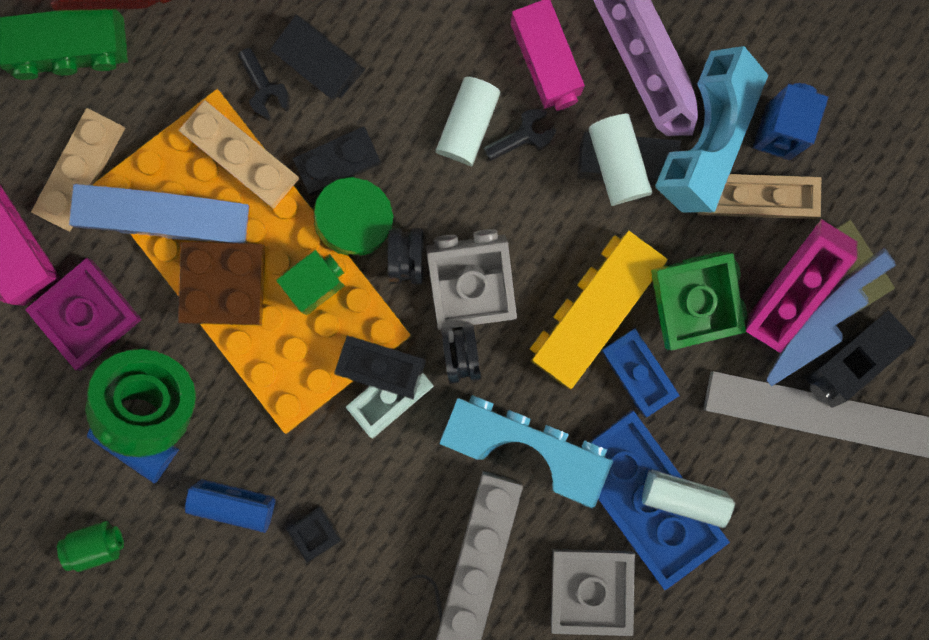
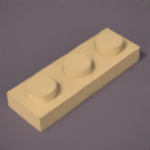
[179,100,299,209]
[31,108,125,231]
[698,174,821,219]

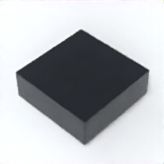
[286,506,342,562]

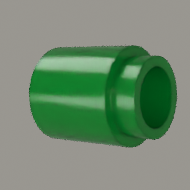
[57,521,124,572]

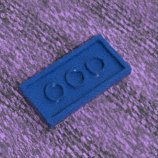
[589,410,730,590]

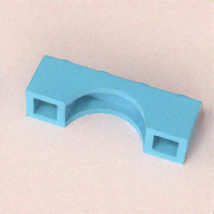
[655,46,768,212]
[439,395,613,508]

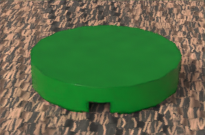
[313,177,394,256]

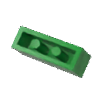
[0,5,128,80]

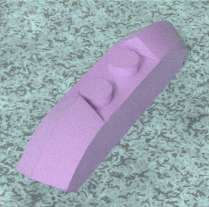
[593,0,698,136]

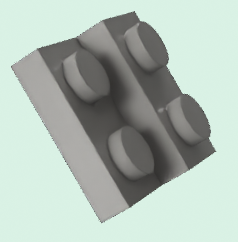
[426,229,517,330]

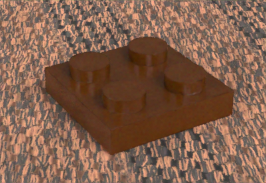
[178,242,265,326]

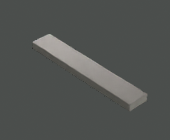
[703,371,929,458]

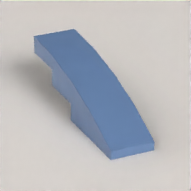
[69,184,249,243]
[767,248,895,386]

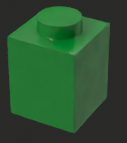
[276,250,345,315]

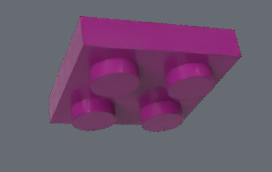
[25,258,142,371]

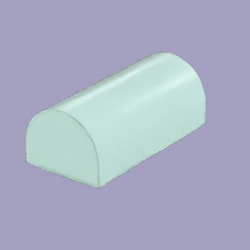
[436,77,500,167]
[589,114,652,206]
[346,373,434,439]
[642,470,735,528]

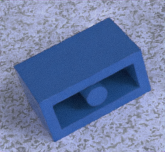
[753,83,828,160]

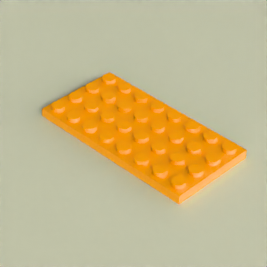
[93,89,411,434]

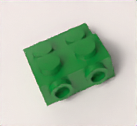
[651,252,747,351]

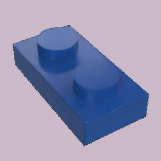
[600,328,680,418]

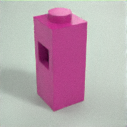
[511,0,585,110]

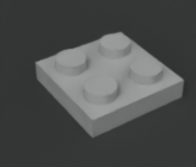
[551,549,635,636]

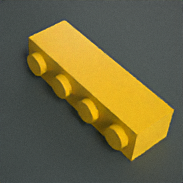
[530,231,668,389]

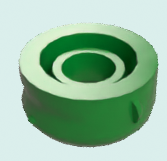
[85,349,196,458]

